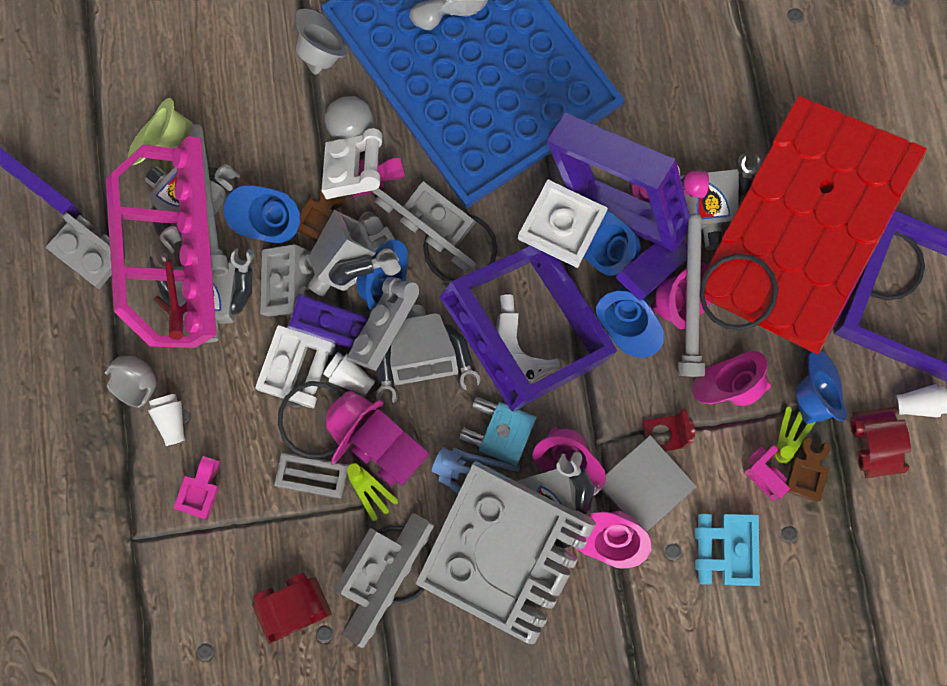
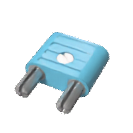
[460,397,537,467]

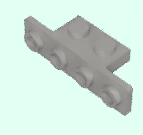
[372,181,481,272]
[334,513,434,648]

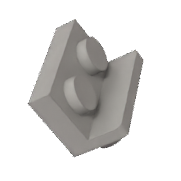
[46,212,125,289]
[260,245,315,317]

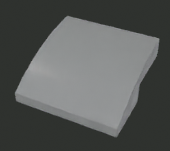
[601,436,697,531]

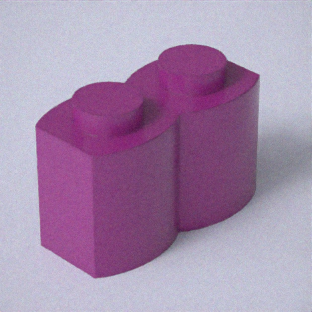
[350,409,429,487]

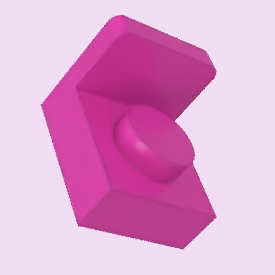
[744,445,790,501]

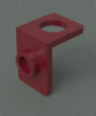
[642,409,695,452]

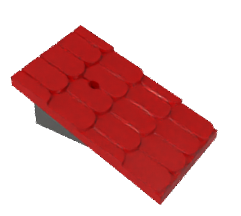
[700,96,927,355]

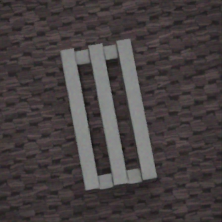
[274,452,349,499]

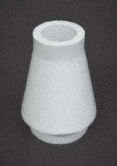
[323,352,375,397]
[895,384,947,418]
[148,394,186,446]

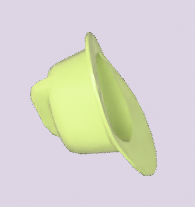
[128,98,193,165]

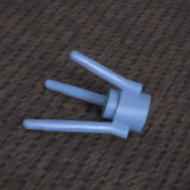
[432,447,520,494]

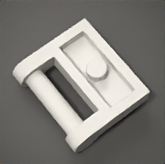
[321,128,382,199]
[255,325,336,408]

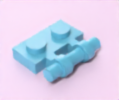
[695,514,760,586]

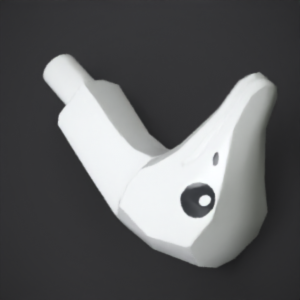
[496,294,560,383]

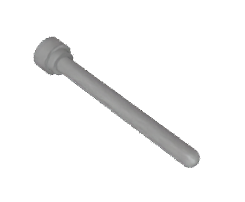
[190,124,229,277]
[678,213,705,377]

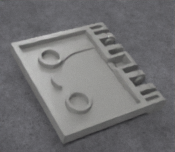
[416,461,596,644]

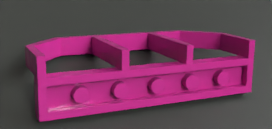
[106,136,217,348]

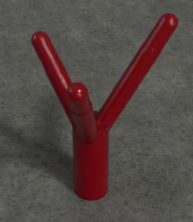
[154,260,187,340]

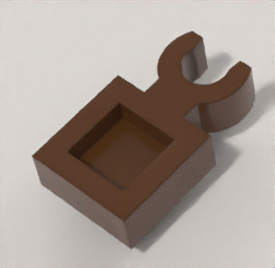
[297,187,346,242]
[786,437,830,502]

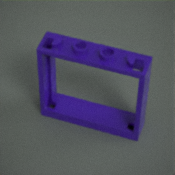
[547,113,690,252]
[834,211,947,382]
[440,246,618,412]

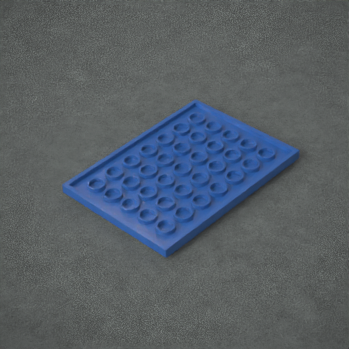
[321,0,625,209]

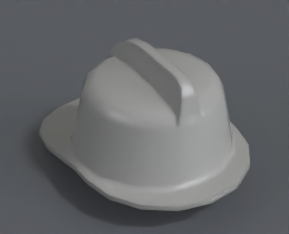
[295,8,348,74]

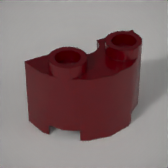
[850,407,911,479]
[252,573,332,645]

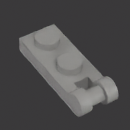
[347,277,419,371]

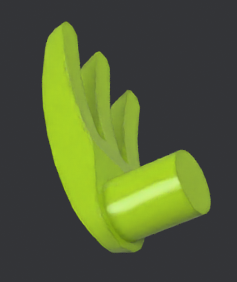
[775,407,816,463]
[347,464,398,521]

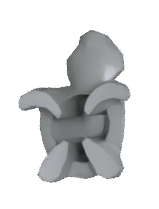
[409,0,488,30]

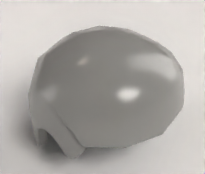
[325,96,375,141]
[105,355,157,408]

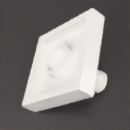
[518,180,608,268]

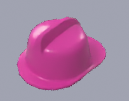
[651,262,711,329]
[691,351,771,406]
[325,391,383,465]
[532,426,606,495]
[576,511,651,568]

